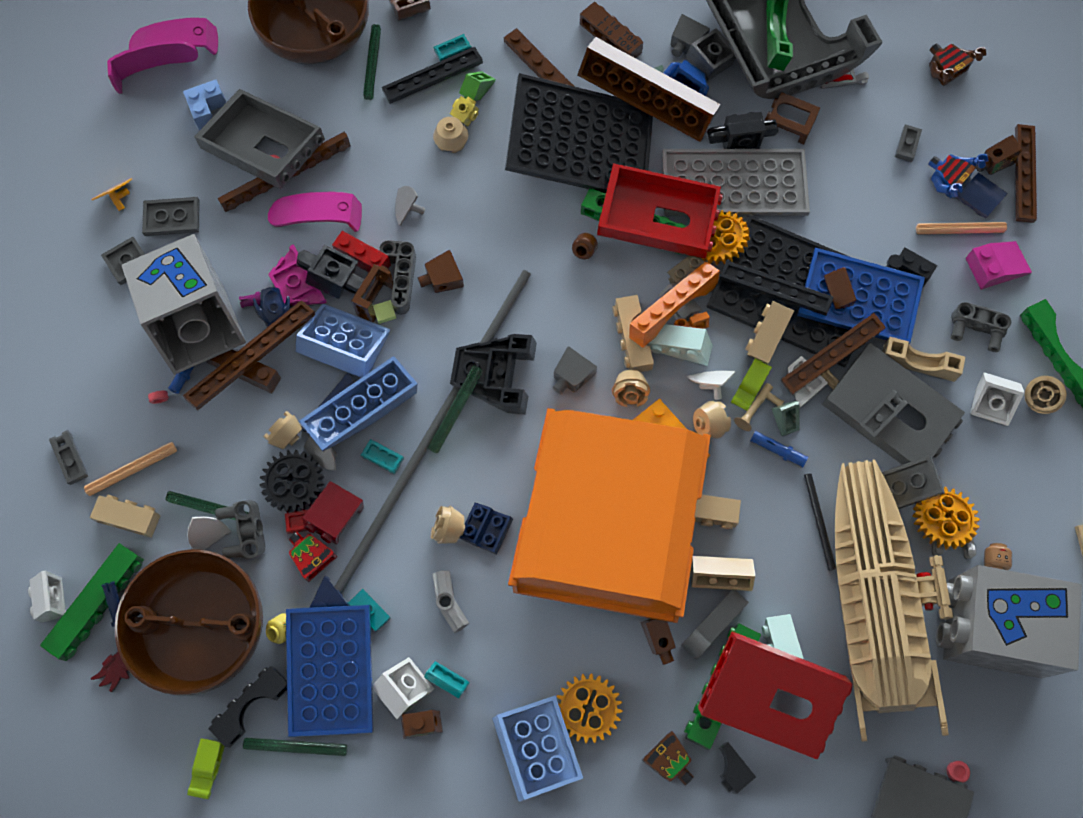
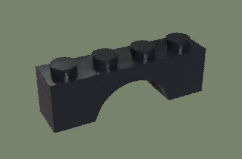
[208,666,287,747]

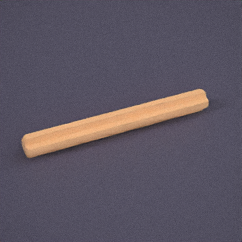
[916,222,1007,234]
[84,442,177,496]

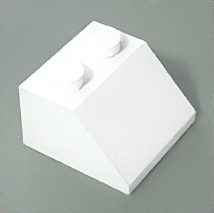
[970,372,1024,426]
[28,570,66,623]
[372,657,435,719]

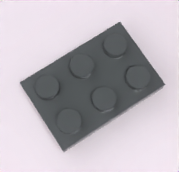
[142,197,200,236]
[882,455,945,509]

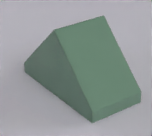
[771,401,800,436]

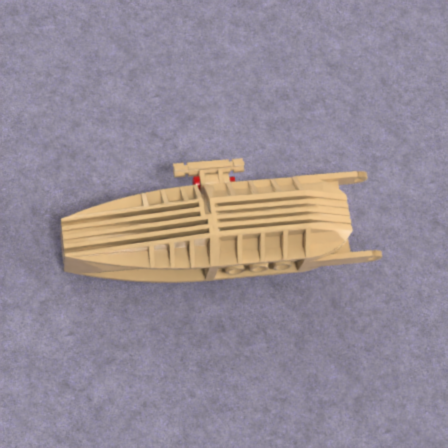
[835,460,953,742]

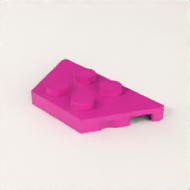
[268,244,327,306]

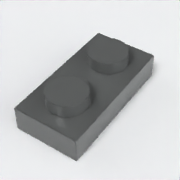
[895,124,922,162]

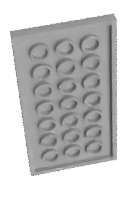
[662,149,810,216]

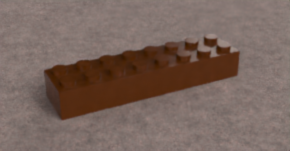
[577,37,721,142]

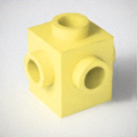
[449,96,479,127]

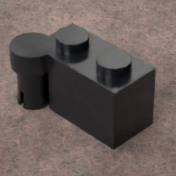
[885,247,938,287]

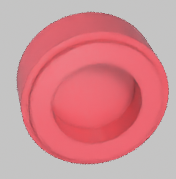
[148,390,169,404]
[947,761,970,783]

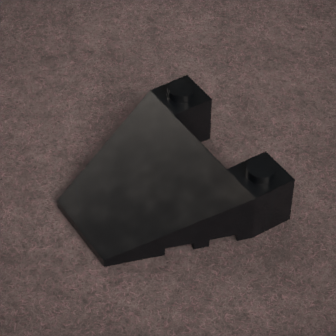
[450,334,537,415]

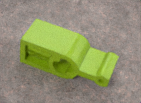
[730,358,772,411]
[187,738,225,799]

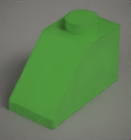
[459,71,496,101]

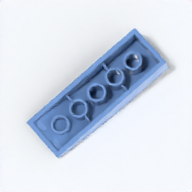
[299,356,418,452]

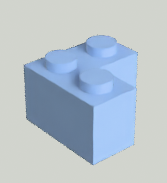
[183,79,226,130]

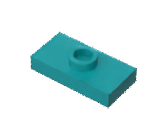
[433,34,472,61]
[361,439,404,475]
[348,589,391,632]
[424,661,470,699]

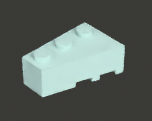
[647,324,713,366]
[762,614,804,692]

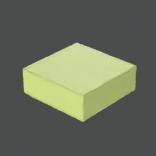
[373,300,397,324]

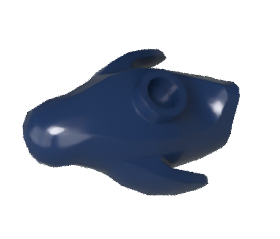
[253,287,290,327]

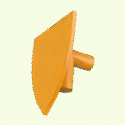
[91,178,132,211]

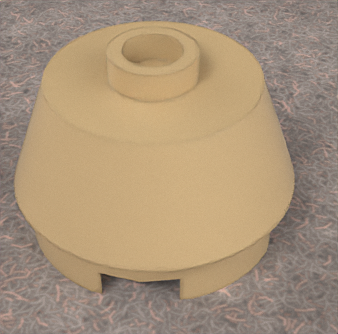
[433,117,468,153]
[612,370,650,407]
[1024,376,1067,414]
[693,401,731,439]
[263,411,302,450]
[430,506,465,544]

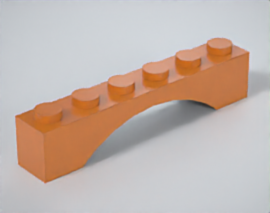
[629,261,720,348]

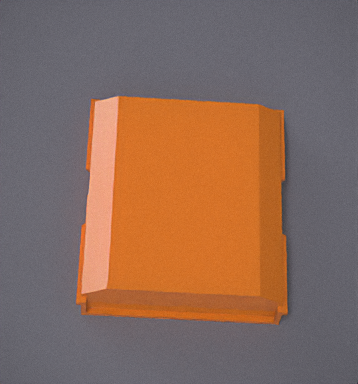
[508,408,711,623]

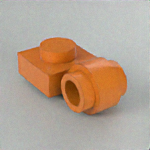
[674,311,710,329]

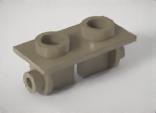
[667,255,704,284]

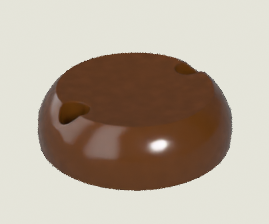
[248,0,369,64]
[115,549,263,696]

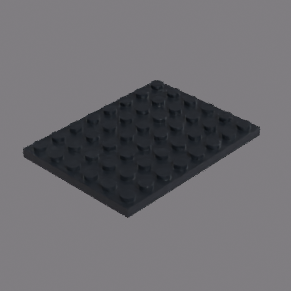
[505,73,653,193]
[707,215,852,367]

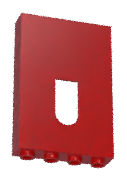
[597,163,723,259]
[698,631,853,760]

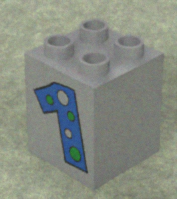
[122,234,246,375]
[936,565,1082,679]

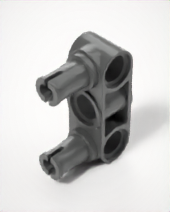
[951,302,1012,352]
[215,500,266,559]

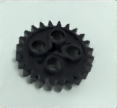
[259,450,325,513]

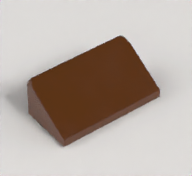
[824,267,856,310]

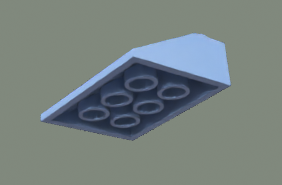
[296,304,390,378]
[492,696,583,802]

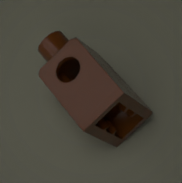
[417,250,464,293]
[640,619,676,665]

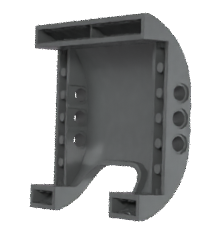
[706,0,882,99]

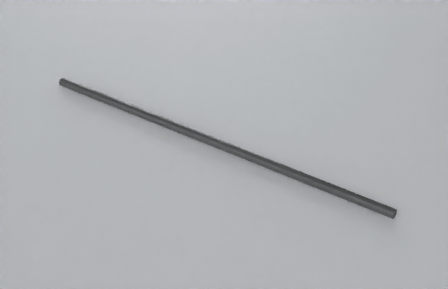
[334,270,531,594]

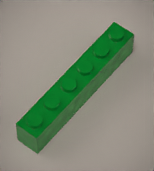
[40,543,144,661]

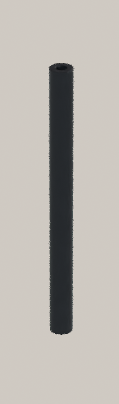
[804,473,836,571]

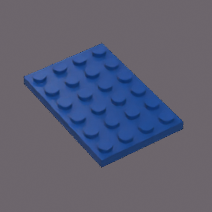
[797,248,925,344]
[286,605,374,737]

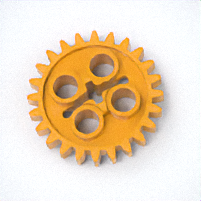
[701,210,750,265]
[912,486,980,550]
[557,673,623,743]

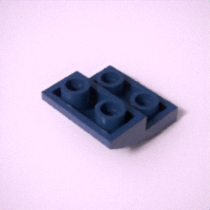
[956,172,1008,219]
[459,502,513,555]

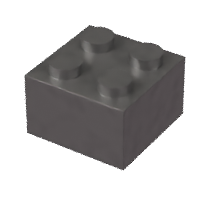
[686,28,736,81]

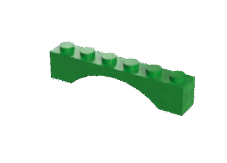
[766,0,793,71]
[1020,299,1083,408]

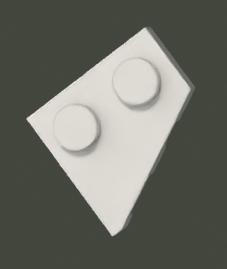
[787,356,828,408]

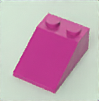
[965,241,1032,290]

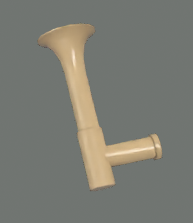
[734,383,784,431]

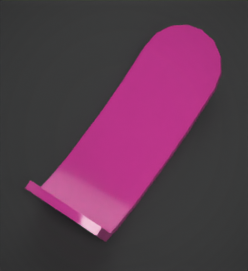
[129,17,218,55]
[107,40,198,94]
[268,192,362,232]

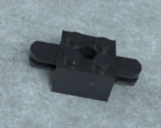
[707,112,779,149]
[296,244,365,299]

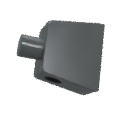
[670,14,710,57]
[553,346,597,394]

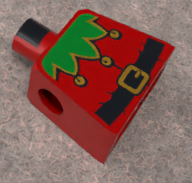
[289,532,338,582]

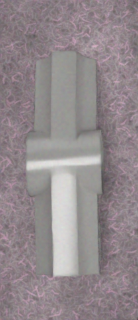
[432,571,469,633]

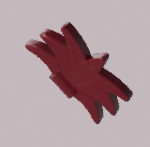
[91,652,130,692]

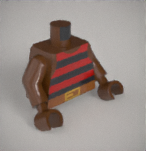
[929,43,987,86]

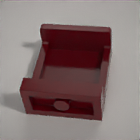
[302,481,364,545]

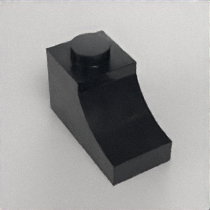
[719,742,756,794]

